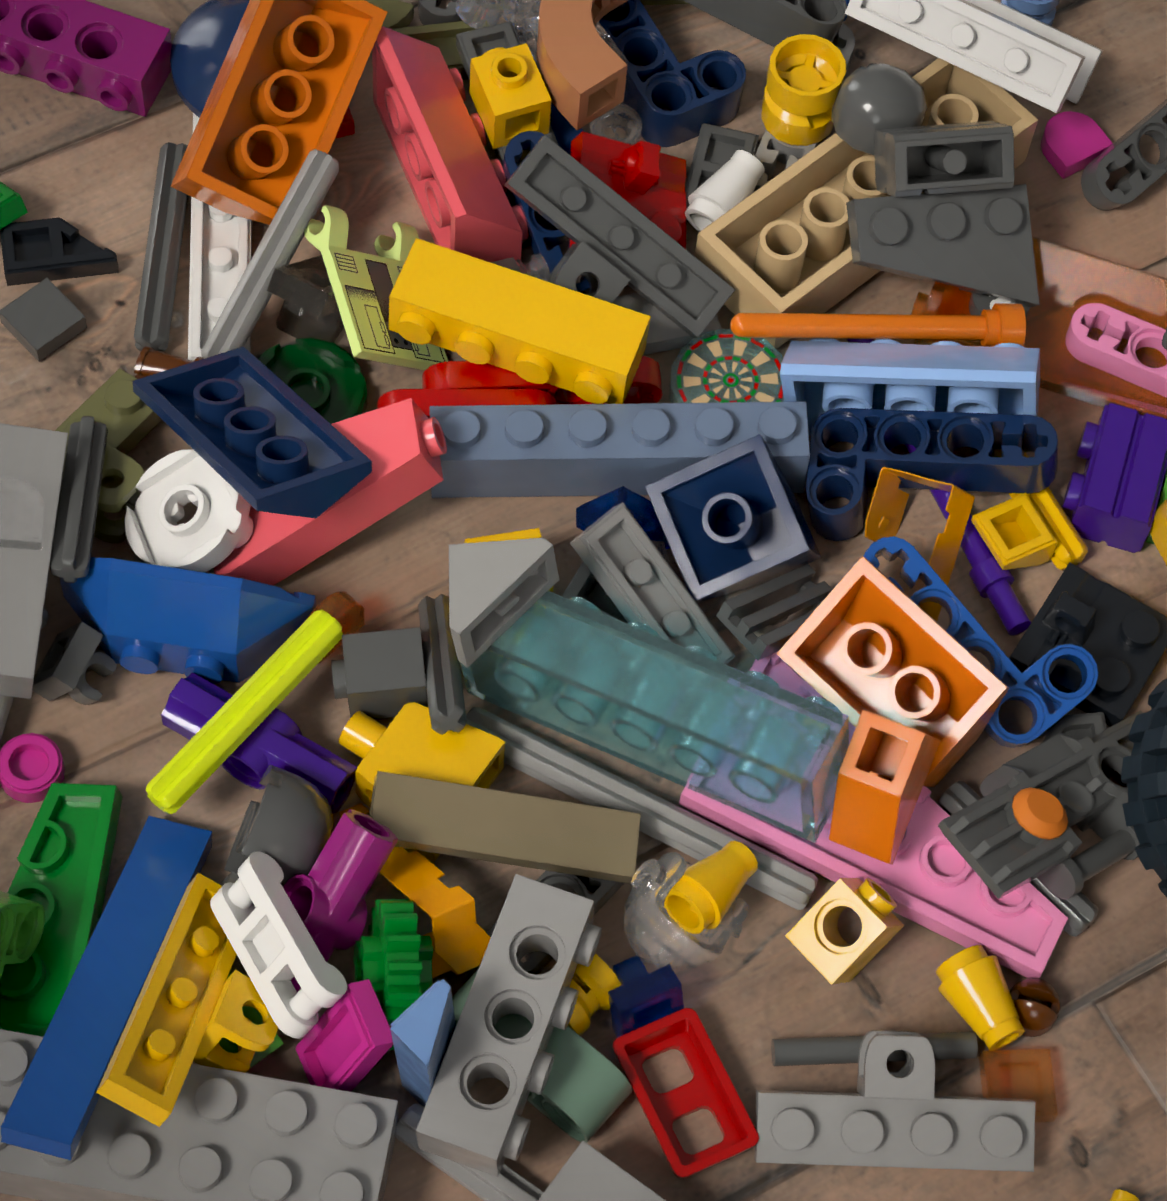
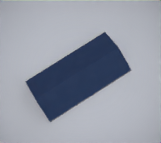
[132,346,372,519]

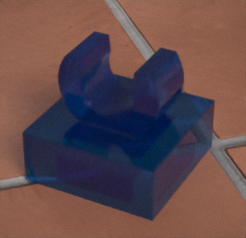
[608,955,684,1038]

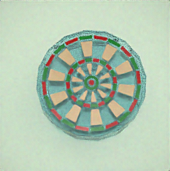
[669,329,784,403]

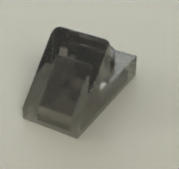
[267,255,344,343]

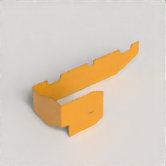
[865,467,975,622]
[340,803,491,978]

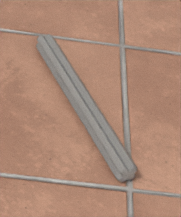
[466,707,818,910]

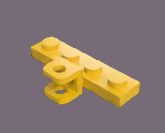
[96,873,278,1127]

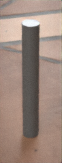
[771,1031,978,1067]

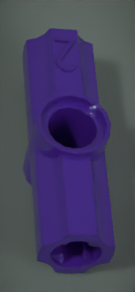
[161,672,357,814]

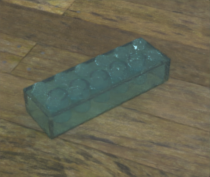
[460,591,849,843]

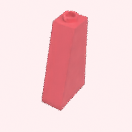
[214,398,447,586]

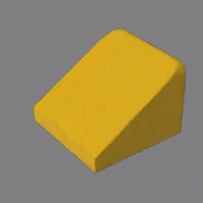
[971,492,1058,570]

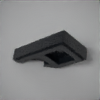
[0,217,119,286]

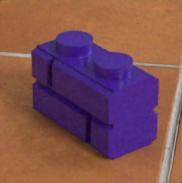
[1062,403,1167,553]

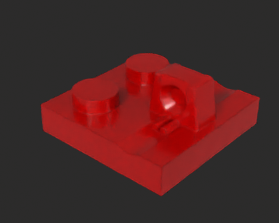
[570,131,686,249]

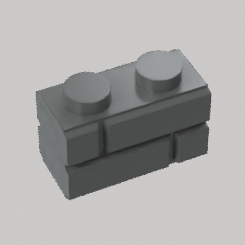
[874,121,1014,197]

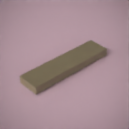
[369,771,641,884]

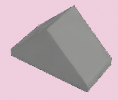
[449,538,559,668]

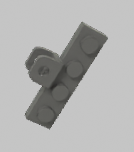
[504,135,735,338]

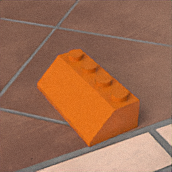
[170,0,388,225]

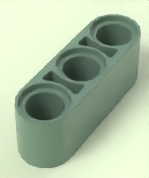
[452,970,632,1143]

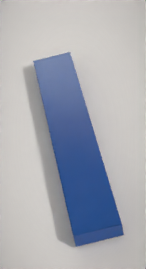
[1,816,212,1160]

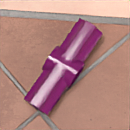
[283,809,399,992]

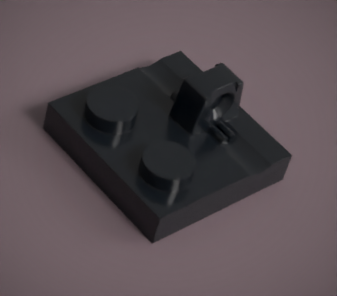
[1009,562,1167,727]

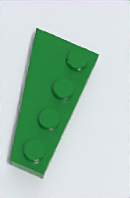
[0,783,123,1037]

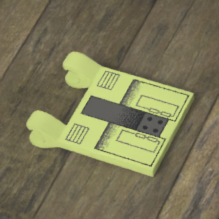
[304,205,448,370]

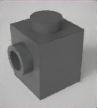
[331,627,428,719]

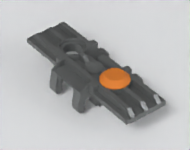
[938,710,1143,899]

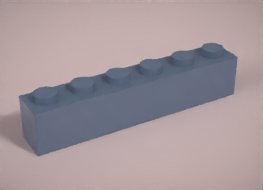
[430,402,810,498]

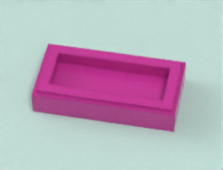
[296,979,393,1092]

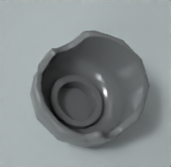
[831,63,927,155]

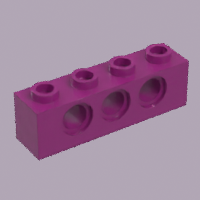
[0,0,172,117]

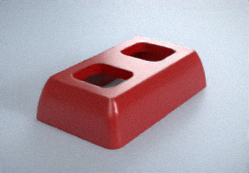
[613,1008,759,1179]

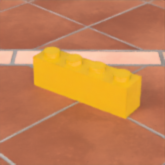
[389,238,651,404]

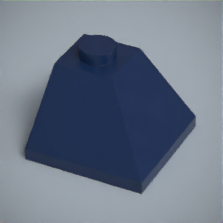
[645,434,822,603]

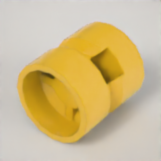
[761,34,846,146]

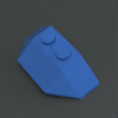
[59,557,316,684]

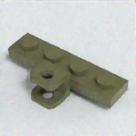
[55,368,162,544]

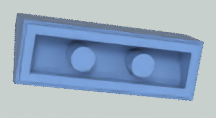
[390,979,456,1107]

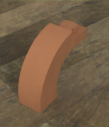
[536,0,628,130]

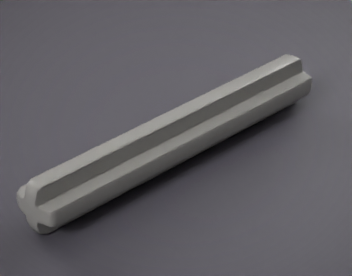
[201,149,339,359]

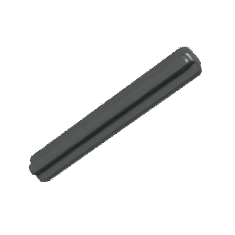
[134,142,188,352]

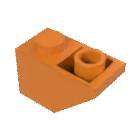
[829,710,941,865]

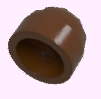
[1010,978,1060,1037]

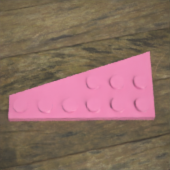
[679,651,1068,978]

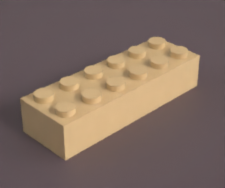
[694,58,1038,351]

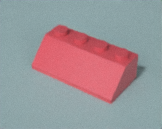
[372,26,529,266]

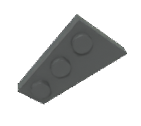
[846,184,1039,307]

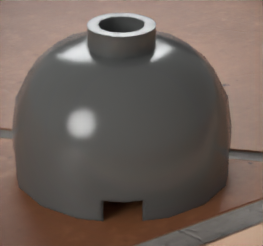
[220,765,334,887]

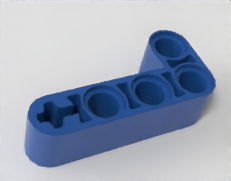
[864,536,1098,748]

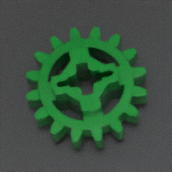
[353,899,433,1050]

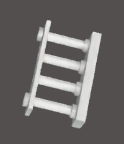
[845,0,1103,113]

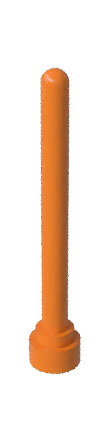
[730,303,1026,347]

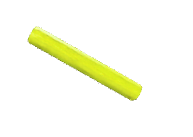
[146,609,343,814]

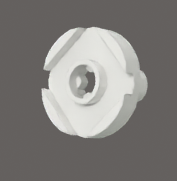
[125,449,254,572]

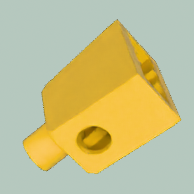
[339,702,505,863]

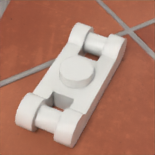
[210,851,347,1039]

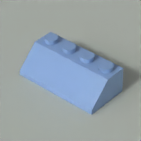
[780,338,1040,436]

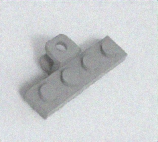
[754,1030,1035,1172]

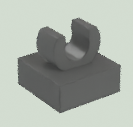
[32,621,117,705]

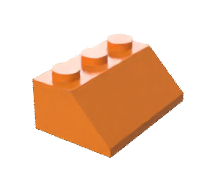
[776,556,1009,787]

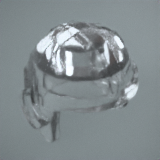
[623,852,749,972]

